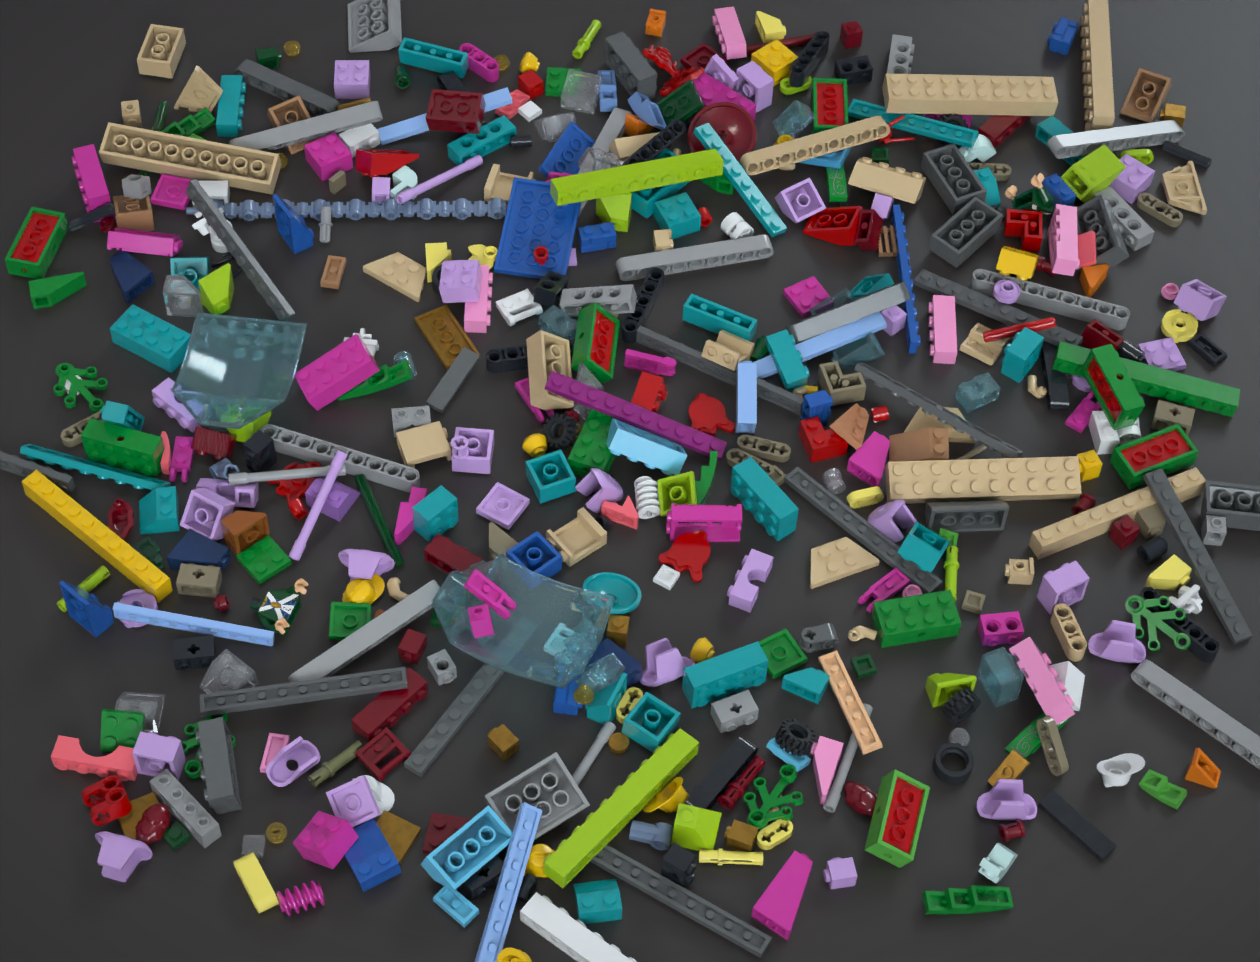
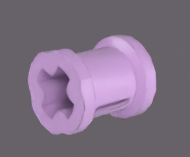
[451,436,469,461]

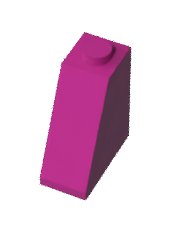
[847,431,890,487]

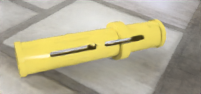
[698,848,763,866]

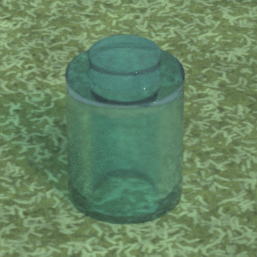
[393,351,417,380]

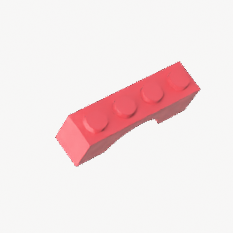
[51,735,138,781]

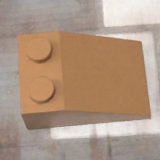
[1120,68,1172,123]
[267,96,321,155]
[113,195,155,232]
[889,427,949,462]

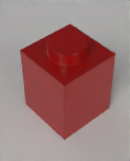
[518,69,544,100]

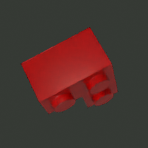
[1004,209,1043,252]
[631,371,668,413]
[798,416,848,463]

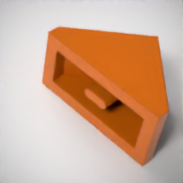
[625,113,655,136]
[1079,264,1110,298]
[1185,748,1221,789]

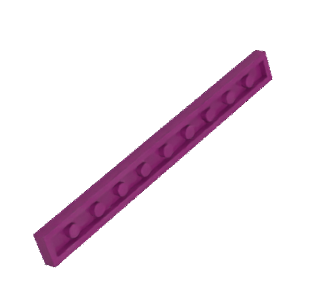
[544,371,727,461]

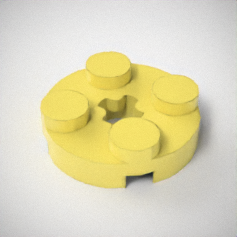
[1160,309,1198,343]

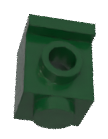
[255,47,282,70]

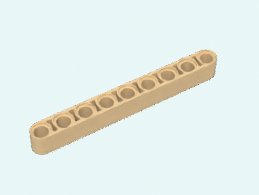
[740,116,890,175]

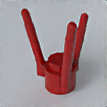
[877,115,914,144]

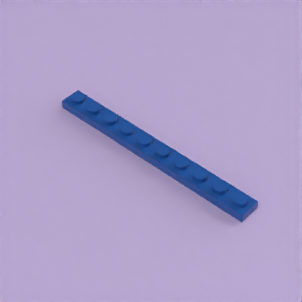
[891,205,921,354]

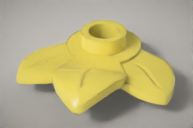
[468,244,498,270]

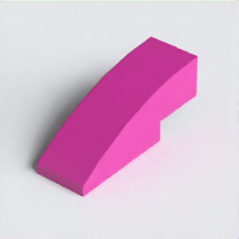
[394,487,428,545]

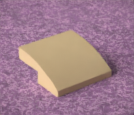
[959,323,1010,366]

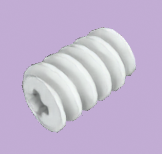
[634,476,660,519]

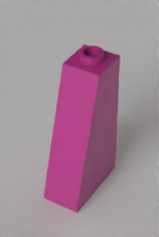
[751,851,813,940]

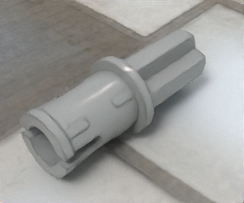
[318,207,333,243]

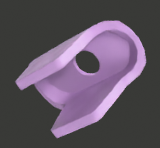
[575,468,623,513]
[867,500,916,543]
[338,549,395,582]
[1088,620,1146,663]
[640,638,695,687]
[266,736,321,787]
[977,779,1037,821]
[95,831,153,882]

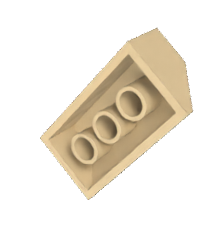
[848,157,926,204]
[526,330,574,410]

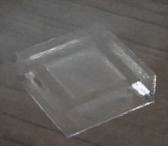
[241,835,266,858]

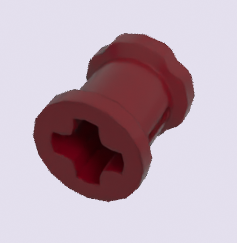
[1071,493,1096,515]
[998,819,1026,843]

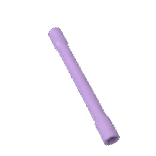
[396,155,483,204]
[288,450,348,561]

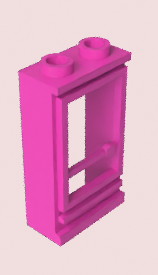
[107,228,182,257]
[666,503,742,542]

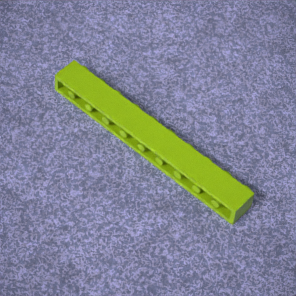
[550,149,724,206]
[543,729,699,888]

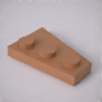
[829,403,869,450]

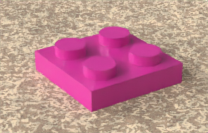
[150,174,193,210]
[783,276,833,318]

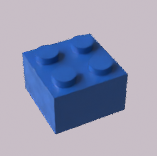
[506,531,562,590]

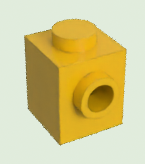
[1077,450,1103,482]

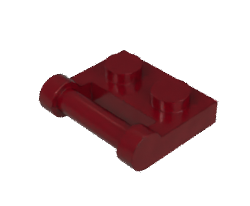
[355,727,411,782]

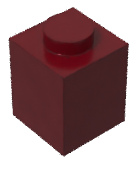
[840,20,863,49]
[1109,515,1140,550]
[398,629,427,665]

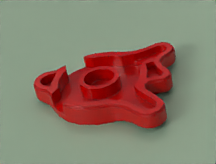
[641,45,678,77]
[659,67,705,97]
[688,393,735,436]
[266,462,321,504]
[658,530,711,582]

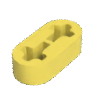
[847,486,884,509]
[616,687,643,724]
[756,819,793,850]

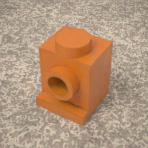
[645,9,666,37]

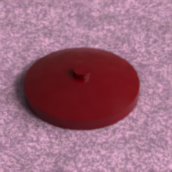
[688,102,757,165]

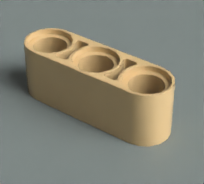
[1050,603,1087,662]

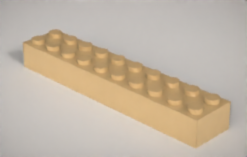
[1080,0,1115,131]
[882,73,1058,116]
[99,122,281,195]
[885,456,1082,504]

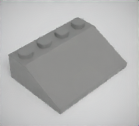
[347,0,402,53]
[484,752,590,840]

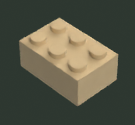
[137,24,186,78]

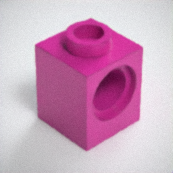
[468,603,494,639]

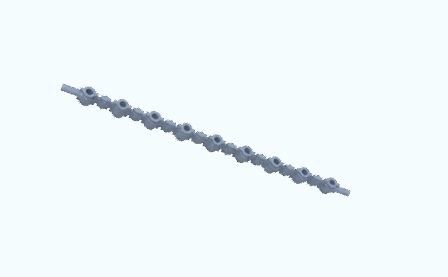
[186,198,508,221]

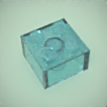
[977,647,1024,707]

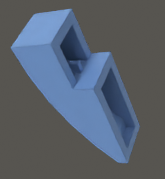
[598,70,617,112]
[628,91,667,130]

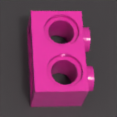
[977,611,1024,646]

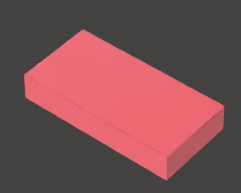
[1078,230,1097,269]

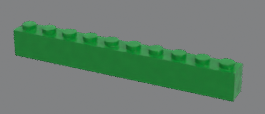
[1052,341,1240,417]

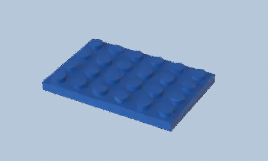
[494,177,582,279]

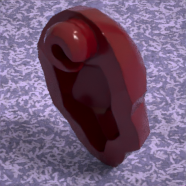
[107,498,134,540]
[844,781,878,818]
[135,803,171,845]

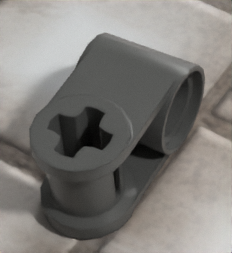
[799,623,839,653]

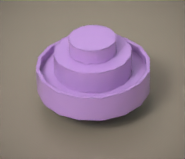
[993,280,1020,304]

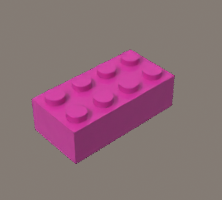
[693,72,756,120]
[71,144,114,223]
[294,334,380,411]

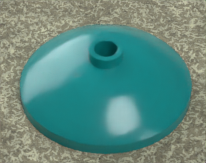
[582,572,642,615]

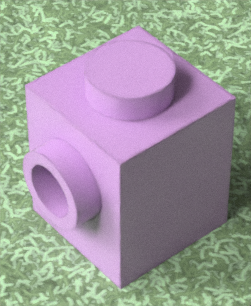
[372,177,390,205]
[871,193,894,219]
[880,305,907,337]
[823,857,857,890]

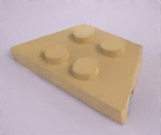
[174,65,223,113]
[1161,161,1207,215]
[363,252,427,302]
[904,407,976,444]
[810,537,879,589]

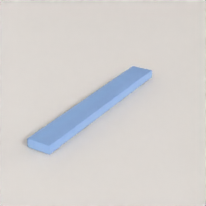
[377,87,513,145]
[752,311,887,379]
[113,602,275,647]
[475,802,542,962]

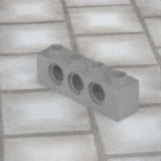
[887,34,915,74]
[1093,186,1155,251]
[560,284,637,317]
[149,769,222,849]

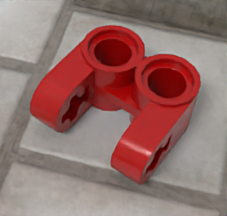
[81,775,132,826]

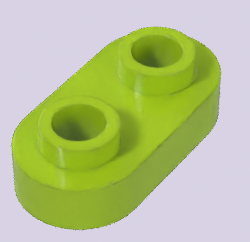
[780,76,812,95]
[1118,149,1154,165]

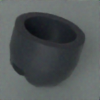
[595,516,612,531]

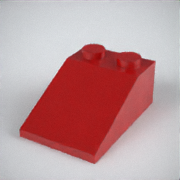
[355,149,419,178]
[803,206,863,246]

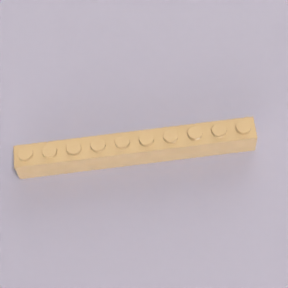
[1029,467,1206,560]

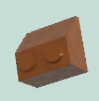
[221,511,270,555]

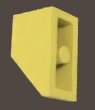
[755,11,786,43]
[425,242,451,283]
[1145,554,1192,590]

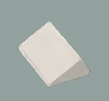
[1050,661,1085,711]

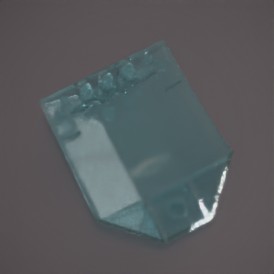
[170,313,307,429]
[432,554,615,689]

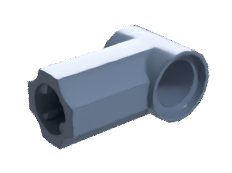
[209,458,239,480]
[629,820,673,851]

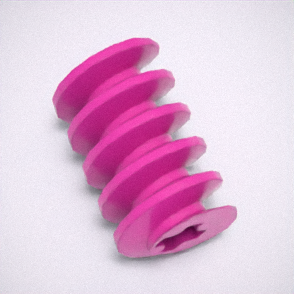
[276,880,325,916]

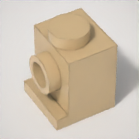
[653,229,673,252]
[1004,558,1034,585]

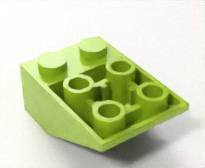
[1060,144,1126,203]

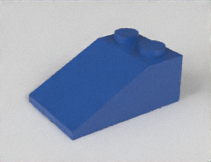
[273,194,314,254]
[59,581,114,638]
[344,818,402,893]

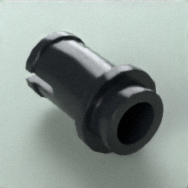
[510,135,532,148]
[517,873,538,903]

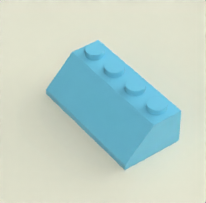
[606,418,687,476]
[420,805,512,891]

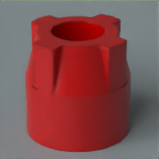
[698,207,713,227]
[534,246,549,266]
[870,405,889,423]
[288,498,308,520]

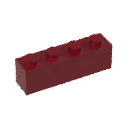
[978,115,1032,148]
[424,534,502,586]
[351,667,428,742]

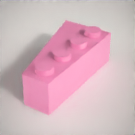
[1047,204,1080,276]
[1009,637,1075,725]

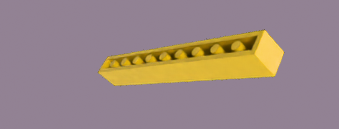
[21,470,173,603]

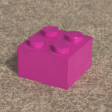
[304,132,353,181]
[293,811,359,869]

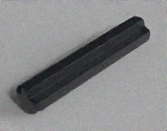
[1162,141,1212,168]
[68,203,115,232]

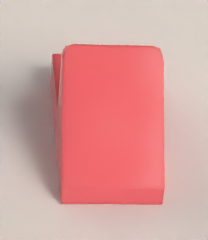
[601,496,639,530]

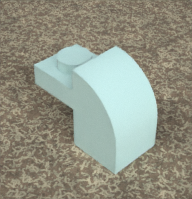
[958,134,997,163]
[390,165,418,200]
[978,843,1018,884]

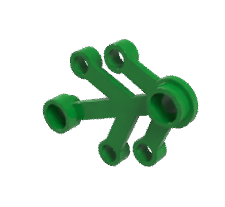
[53,363,108,415]
[1125,595,1191,652]
[181,713,236,779]
[743,764,803,829]

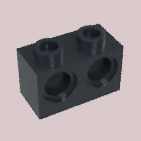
[834,55,873,85]
[532,270,569,308]
[243,430,277,473]

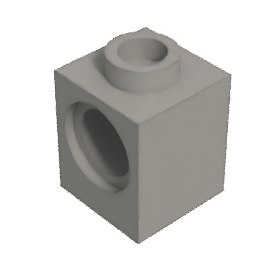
[122,174,152,199]
[1201,515,1227,546]
[427,649,457,686]

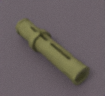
[308,740,363,787]

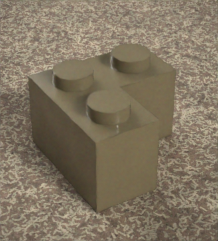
[818,361,866,406]

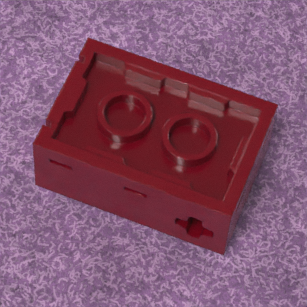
[426,89,486,134]

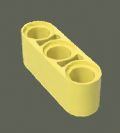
[233,852,279,914]

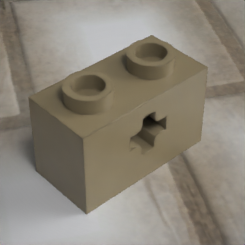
[1151,400,1195,436]
[176,563,222,598]

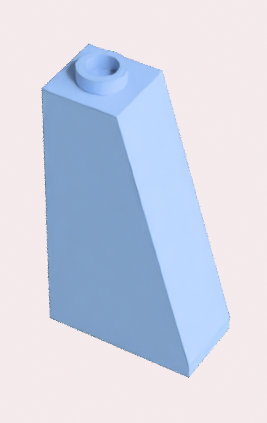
[735,361,757,434]

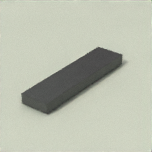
[426,347,480,414]

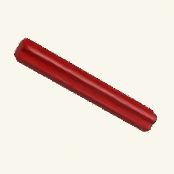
[983,317,1056,342]

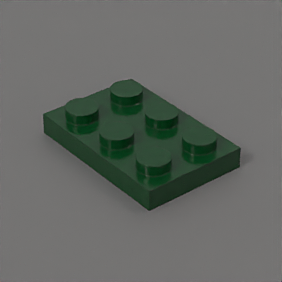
[656,79,705,131]

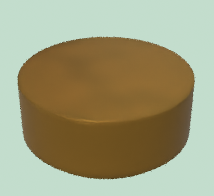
[608,732,629,754]

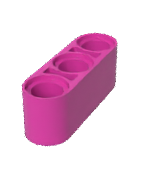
[459,43,499,82]

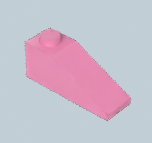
[810,736,844,805]

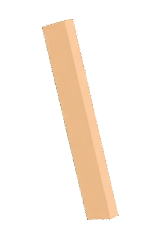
[818,650,883,755]

